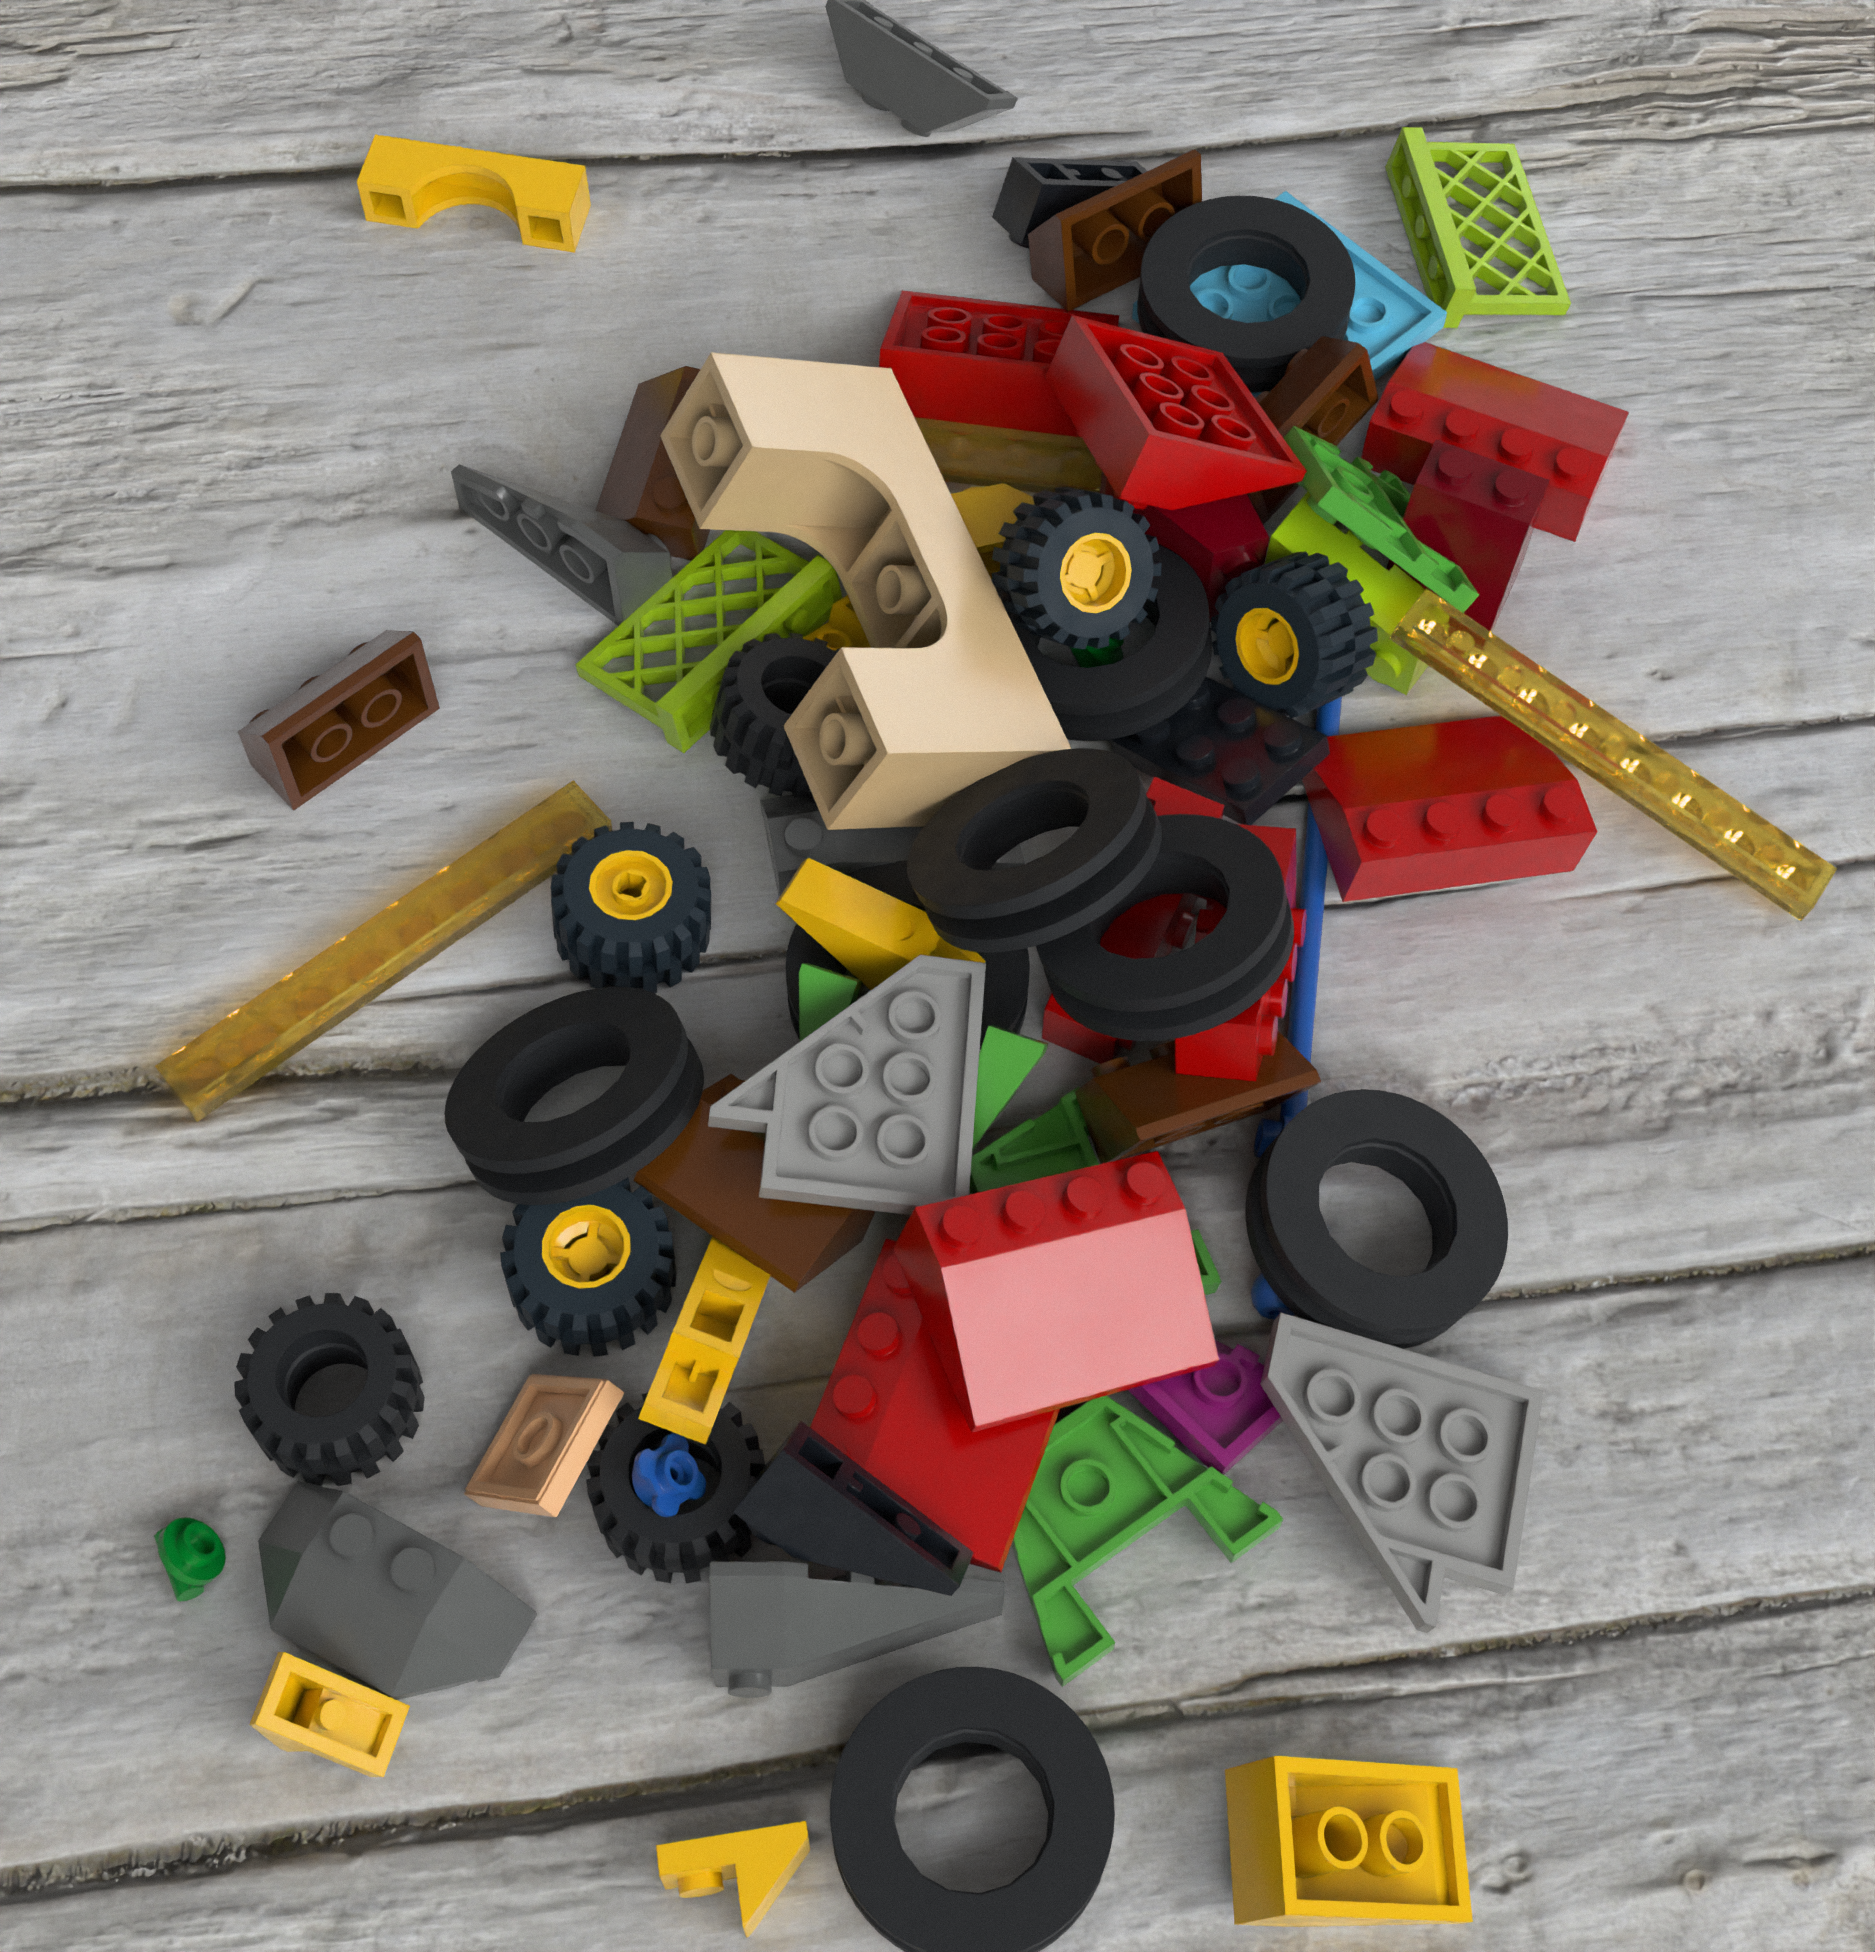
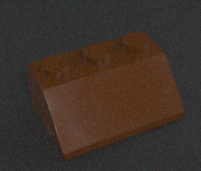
[1028,149,1202,312]
[1247,336,1379,525]
[595,366,710,561]
[238,630,440,811]
[1075,1031,1321,1164]
[633,1074,876,1293]

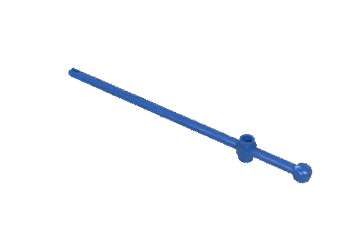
[1250,697,1342,1320]

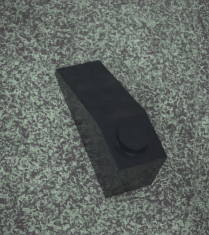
[992,157,1147,249]
[734,1421,974,1596]

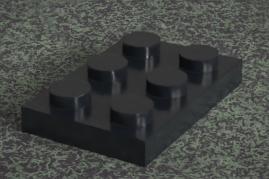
[1110,676,1330,825]

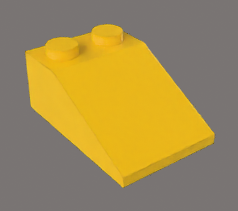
[1225,1756,1473,1927]

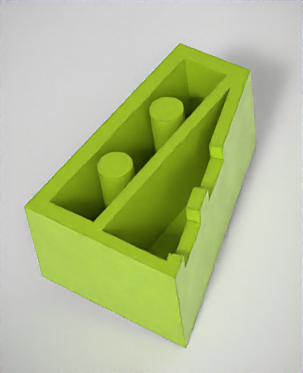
[1265,491,1453,695]

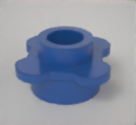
[632,1433,706,1517]

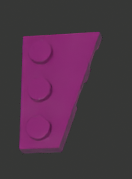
[1128,1340,1283,1475]

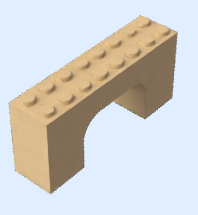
[660,352,1071,830]

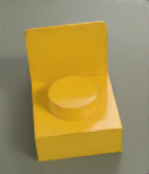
[249,1652,410,1777]
[656,1821,810,1938]

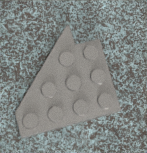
[708,955,986,1215]
[1260,1312,1544,1633]

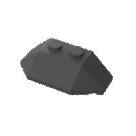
[825,0,1018,137]
[258,1481,537,1700]

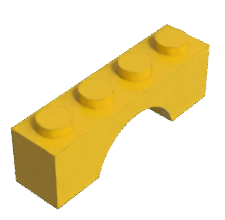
[357,134,591,253]

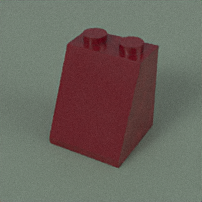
[1386,439,1550,654]
[1100,472,1269,622]

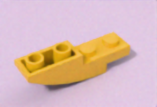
[638,1236,771,1445]

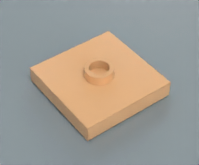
[464,1374,625,1517]

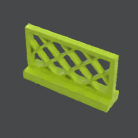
[1385,127,1571,328]
[575,530,843,753]

